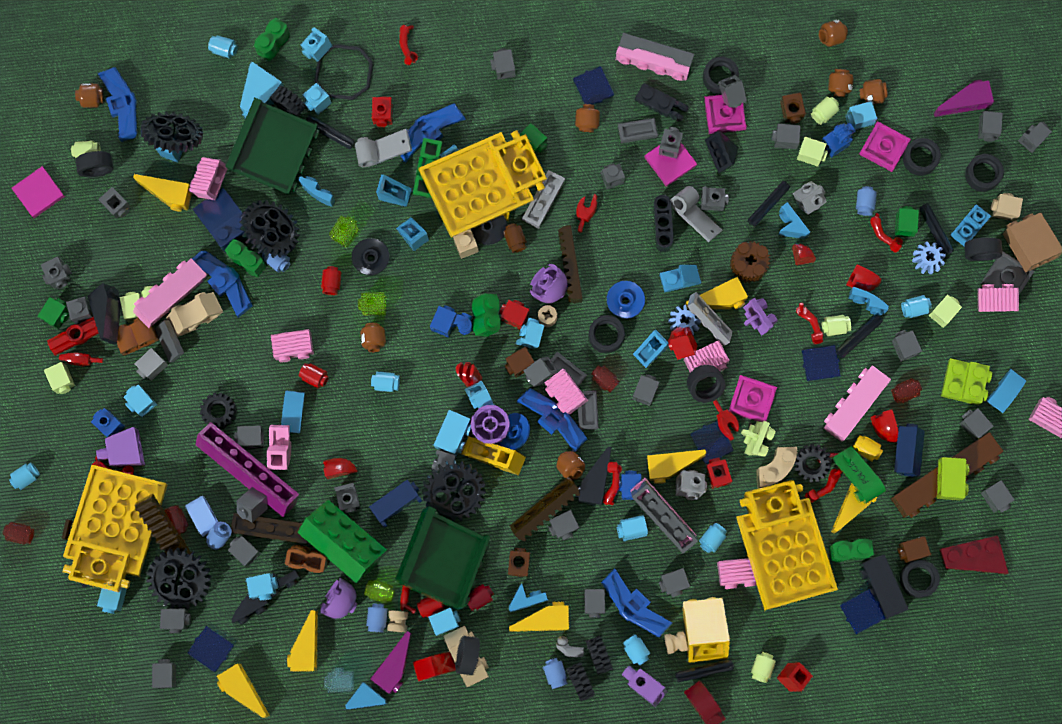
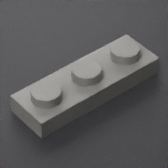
[522,170,565,228]
[688,292,732,346]

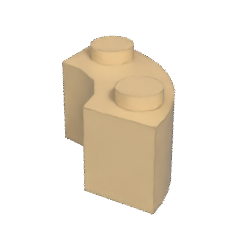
[166,292,223,337]
[756,447,797,489]
[444,626,489,687]

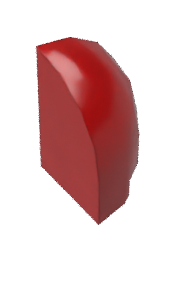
[792,244,816,265]
[846,264,882,292]
[870,410,898,442]
[323,458,358,479]

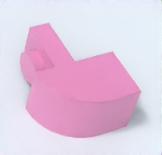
[267,425,291,470]

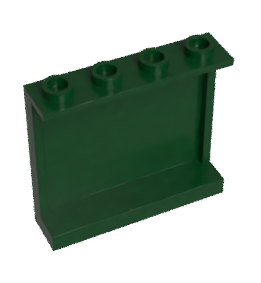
[225,97,320,195]
[394,506,491,610]

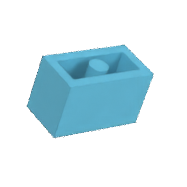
[434,410,472,456]

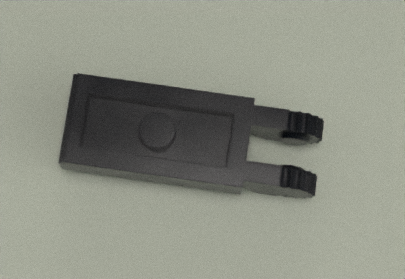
[635,83,689,122]

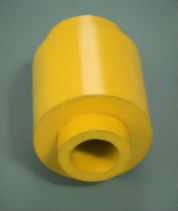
[853,435,883,462]

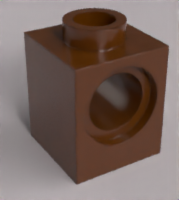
[780,93,806,124]
[504,347,534,378]
[898,536,931,563]
[508,548,530,577]

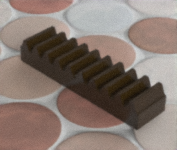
[558,225,582,304]
[510,477,580,541]
[134,494,191,569]
[231,513,309,545]

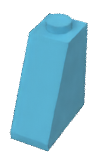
[240,62,284,118]

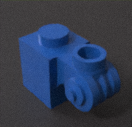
[821,123,855,158]
[430,306,472,338]

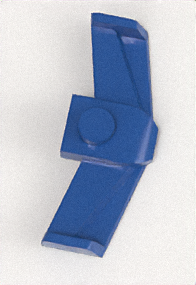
[98,67,137,142]
[400,103,466,163]
[192,251,253,318]
[517,388,587,452]
[601,568,672,637]

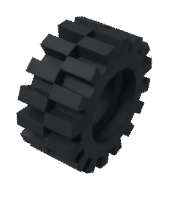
[270,85,306,117]
[200,393,237,429]
[795,444,832,482]
[586,635,613,675]
[566,662,595,702]

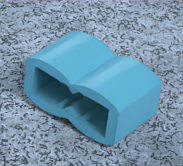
[617,515,648,541]

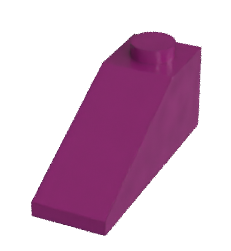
[934,80,994,117]
[371,631,412,694]

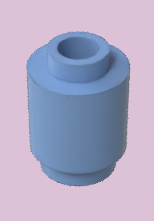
[856,186,877,216]
[262,252,290,272]
[206,522,232,550]
[366,603,388,632]
[543,658,568,689]

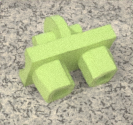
[741,421,776,457]

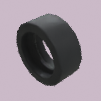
[703,57,739,94]
[903,138,941,176]
[75,151,114,178]
[965,154,1004,192]
[964,238,1002,261]
[588,315,625,353]
[687,364,725,403]
[900,560,940,598]
[455,635,480,676]

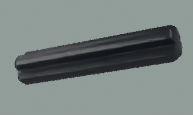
[306,115,355,149]
[748,181,790,227]
[919,203,954,256]
[836,314,883,358]
[675,659,734,683]

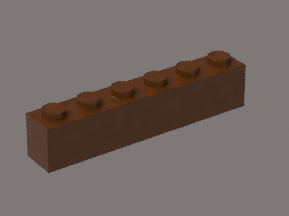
[890,432,1004,518]

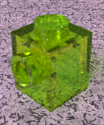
[329,216,359,248]
[358,292,386,316]

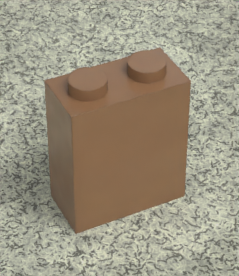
[1003,213,1062,273]

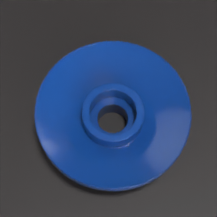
[607,281,645,318]
[498,413,530,450]

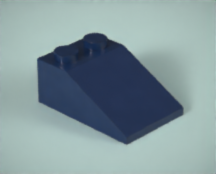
[193,188,247,253]

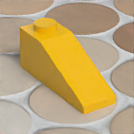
[133,174,192,212]
[685,277,748,309]
[462,436,526,475]
[647,449,706,484]
[831,483,877,533]
[509,602,569,632]
[287,611,318,671]
[217,664,270,718]

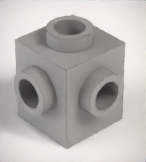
[793,181,827,215]
[676,470,707,500]

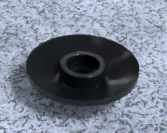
[471,215,507,245]
[352,238,390,276]

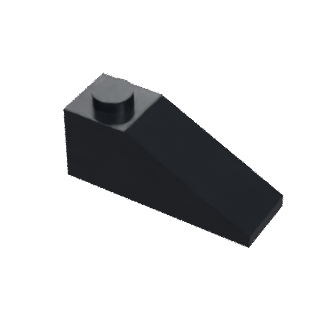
[87,283,121,345]
[575,447,612,507]

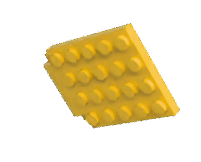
[418,130,547,238]
[63,465,168,592]
[736,480,838,610]

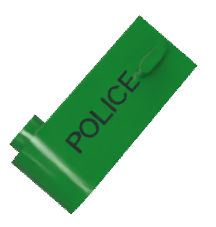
[832,446,886,504]

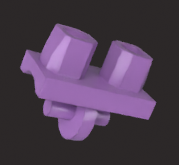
[743,298,778,336]

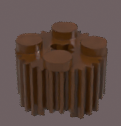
[730,241,770,284]

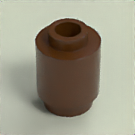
[503,224,527,253]

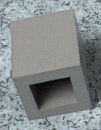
[135,348,168,381]

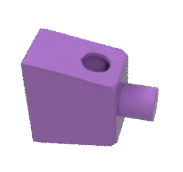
[96,427,145,467]
[622,666,668,708]

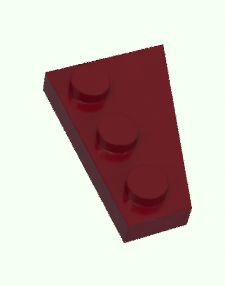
[939,536,1009,574]

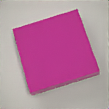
[704,95,746,134]
[859,121,911,172]
[644,139,697,187]
[12,167,65,218]
[729,375,777,422]

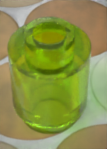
[364,580,395,604]

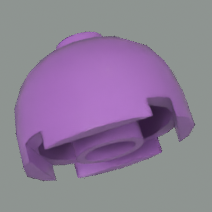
[530,264,568,303]
[471,405,510,444]
[320,578,357,619]

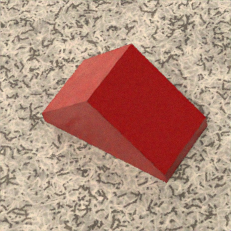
[413,652,456,682]

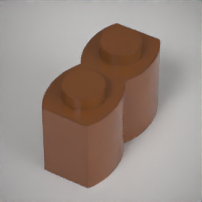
[117,318,159,356]
[285,545,329,573]

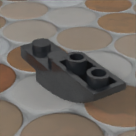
[231,570,301,625]

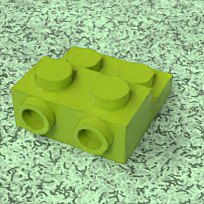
[941,358,992,406]

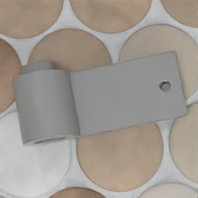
[355,129,412,167]
[671,186,722,242]

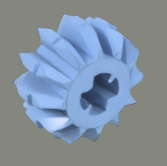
[912,242,945,274]
[668,305,701,335]

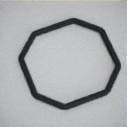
[314,44,373,100]

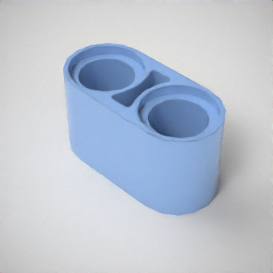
[185,495,218,537]

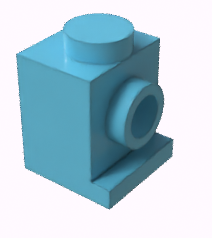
[301,28,332,61]
[516,318,544,349]
[464,381,494,409]

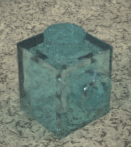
[324,668,354,693]

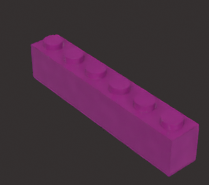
[195,422,299,517]

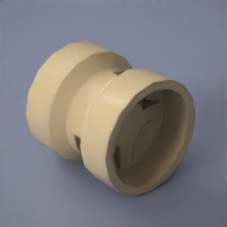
[387,611,408,632]
[664,631,688,654]

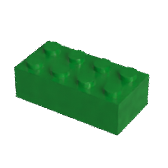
[297,500,387,583]

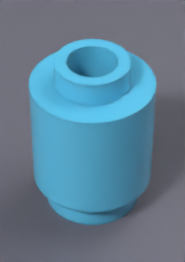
[208,35,238,58]
[901,295,932,318]
[371,371,400,392]
[9,463,40,490]
[699,523,727,553]
[623,634,650,666]

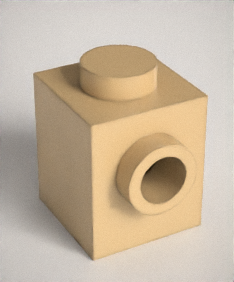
[991,193,1023,221]
[453,229,478,259]

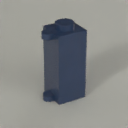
[894,424,925,477]
[369,480,422,528]

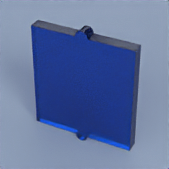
[573,66,614,105]
[801,345,841,382]
[690,421,734,464]
[840,589,886,634]
[187,626,234,673]

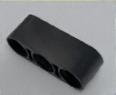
[653,195,673,253]

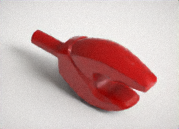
[576,194,597,233]
[59,353,103,366]
[713,400,739,441]

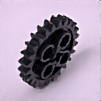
[141,111,203,153]
[239,200,300,258]
[422,460,486,522]
[146,547,212,609]

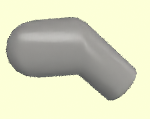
[556,636,584,657]

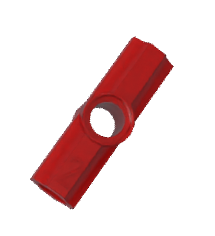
[47,317,99,356]

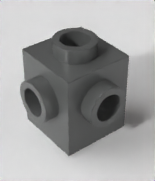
[41,257,72,289]

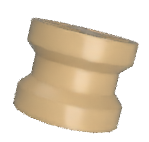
[538,305,557,327]

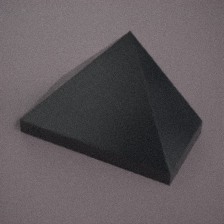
[705,131,738,173]

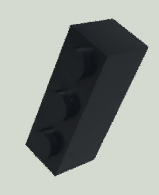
[859,554,909,620]

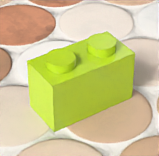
[937,457,969,500]

